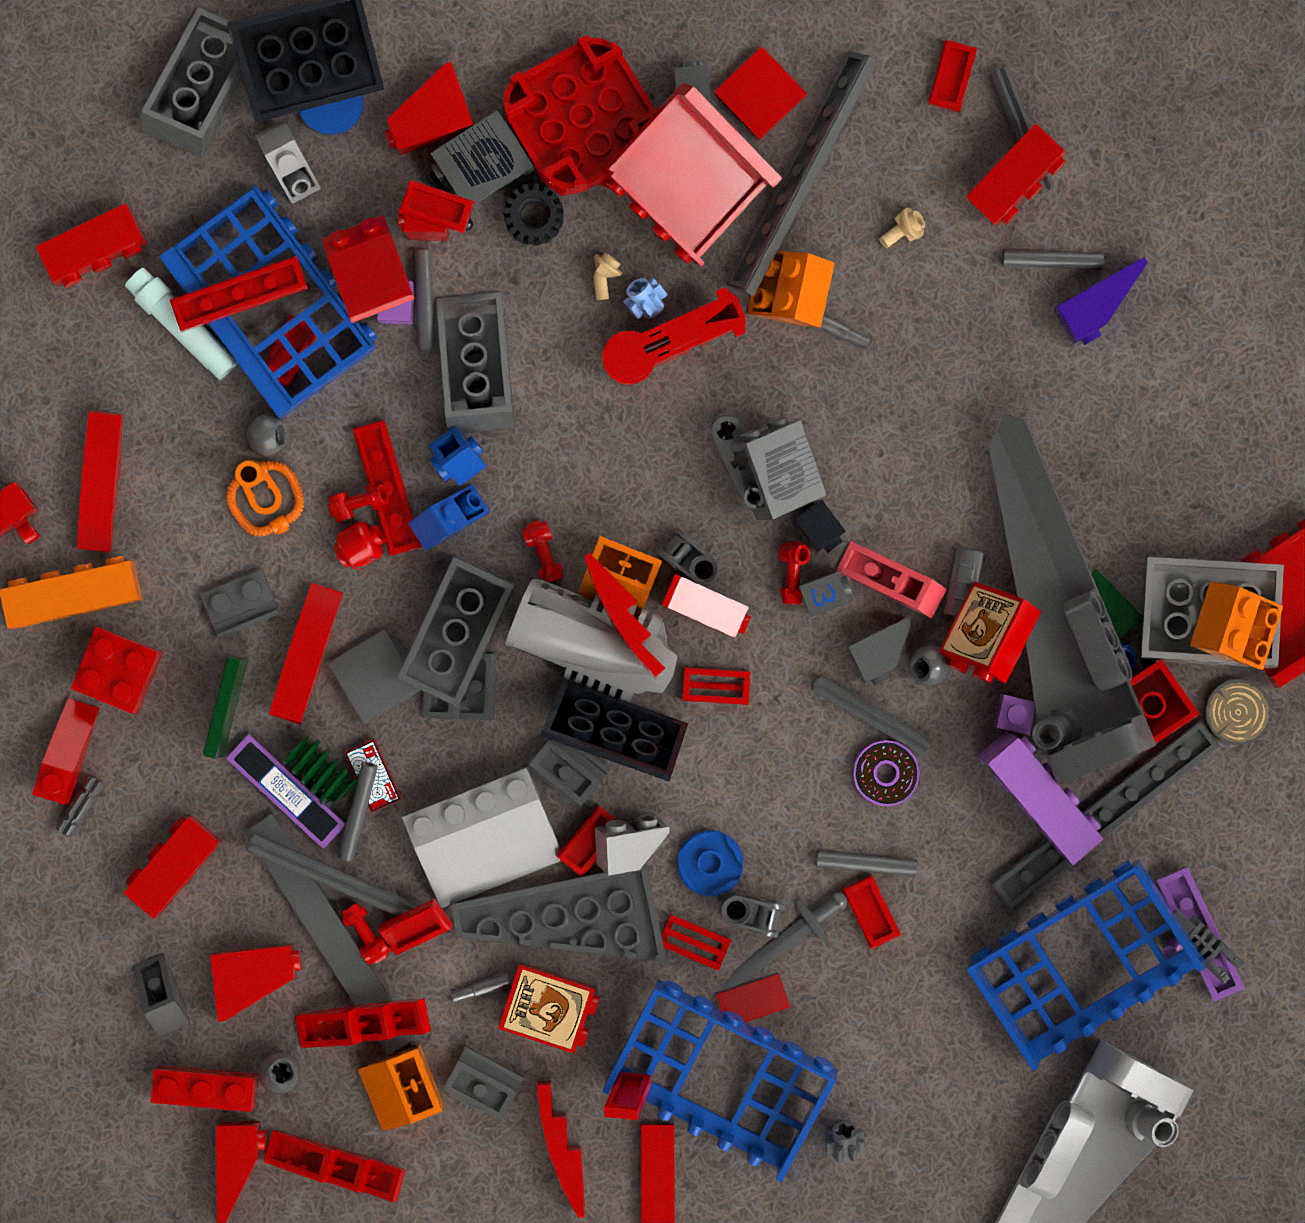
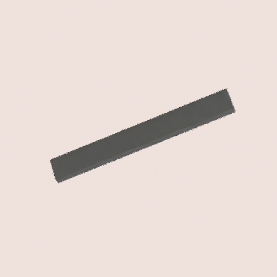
[727,51,877,296]
[990,720,1220,910]
[244,814,417,1056]

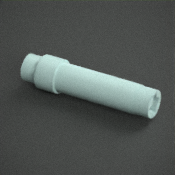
[125,268,238,380]

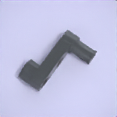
[712,409,764,509]

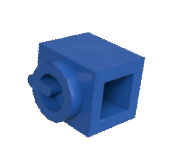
[429,426,486,486]

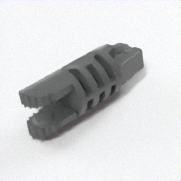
[1173,909,1245,984]

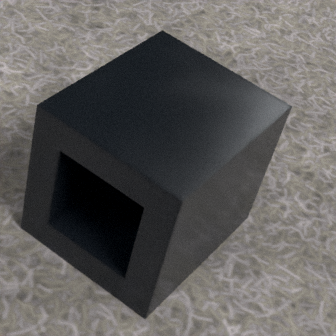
[794,500,846,553]

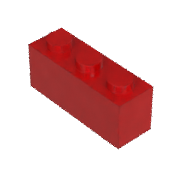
[966,123,1068,226]
[35,203,147,288]
[123,815,223,919]
[150,1065,258,1112]

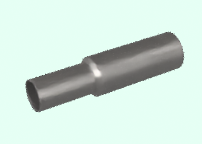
[815,315,870,349]
[451,972,512,1003]

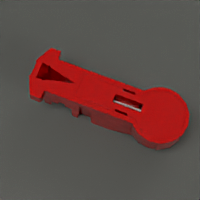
[602,287,746,386]

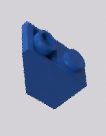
[408,484,490,551]

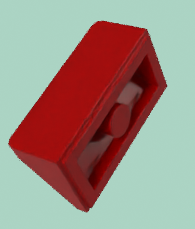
[716,974,790,1023]

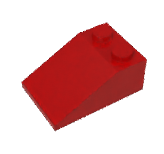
[322,215,415,323]

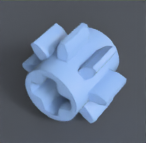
[623,278,667,319]

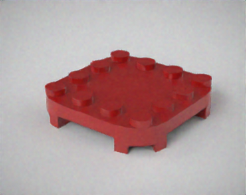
[503,35,658,196]

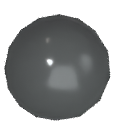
[246,414,287,457]
[909,644,951,686]
[258,1052,300,1095]

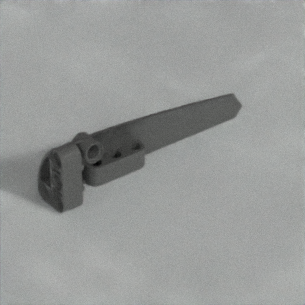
[988,414,1157,785]

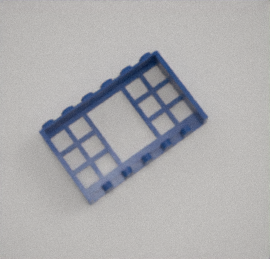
[159,185,378,419]
[967,860,1206,1071]
[602,979,838,1182]

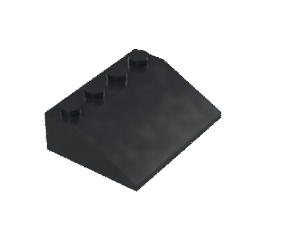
[227,0,385,123]
[540,679,689,782]

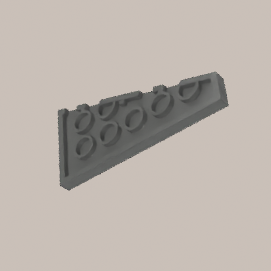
[450,864,667,962]

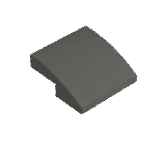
[328,629,421,724]
[423,654,497,720]

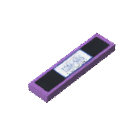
[226,734,346,849]

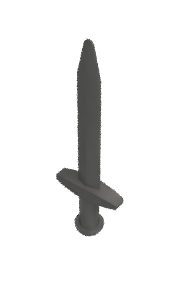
[723,892,847,991]

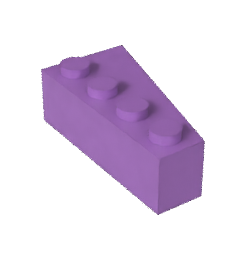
[976,731,1103,865]

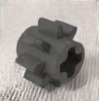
[825,1121,865,1163]

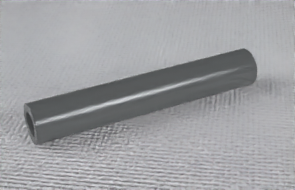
[414,250,435,351]
[1003,250,1104,270]
[338,762,378,861]
[816,850,917,877]

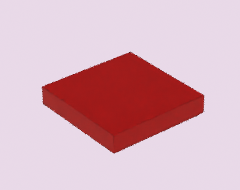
[714,46,807,141]

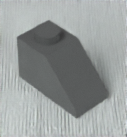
[847,617,911,685]
[133,953,190,1037]

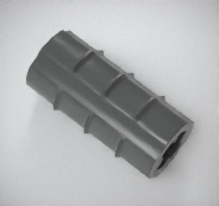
[943,548,985,617]

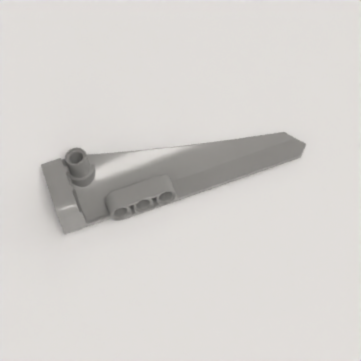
[995,1040,1194,1223]

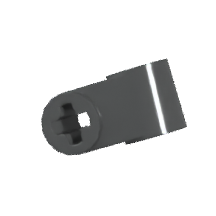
[657,528,720,587]
[720,893,786,938]

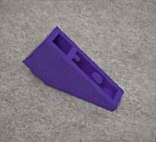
[1054,257,1148,345]

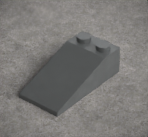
[141,7,241,158]
[436,292,515,433]
[397,556,517,707]

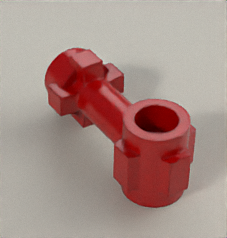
[327,483,389,523]
[521,520,564,583]
[778,541,810,604]
[341,902,392,965]

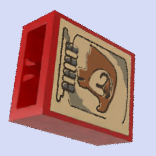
[938,581,1041,684]
[498,962,600,1054]

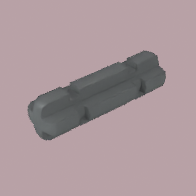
[56,775,104,837]

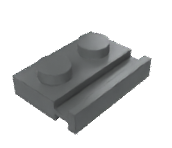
[200,569,281,639]
[527,739,610,809]
[443,1045,525,1121]

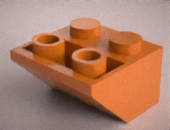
[747,251,835,328]
[578,536,662,618]
[1190,581,1283,670]
[358,1044,445,1132]

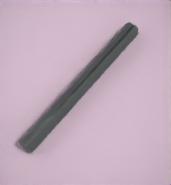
[246,834,419,916]

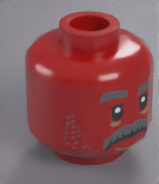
[334,521,385,570]

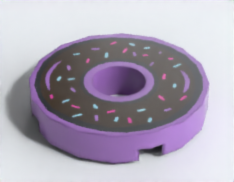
[853,740,920,807]

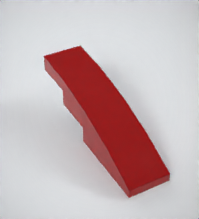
[77,410,123,552]
[584,553,665,679]
[269,583,343,725]
[295,998,431,1048]
[537,1081,585,1218]
[264,1130,406,1202]

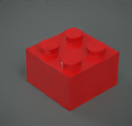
[70,627,164,714]

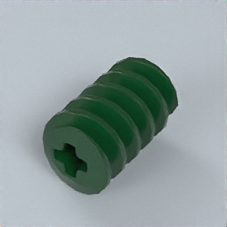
[283,735,357,807]

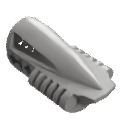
[505,579,678,703]

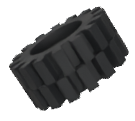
[504,183,564,246]

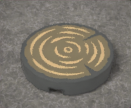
[1204,679,1272,745]

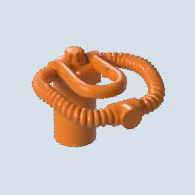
[226,459,304,537]

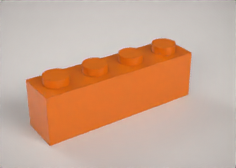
[0,556,143,629]

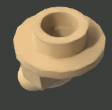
[879,208,925,248]
[593,252,622,301]

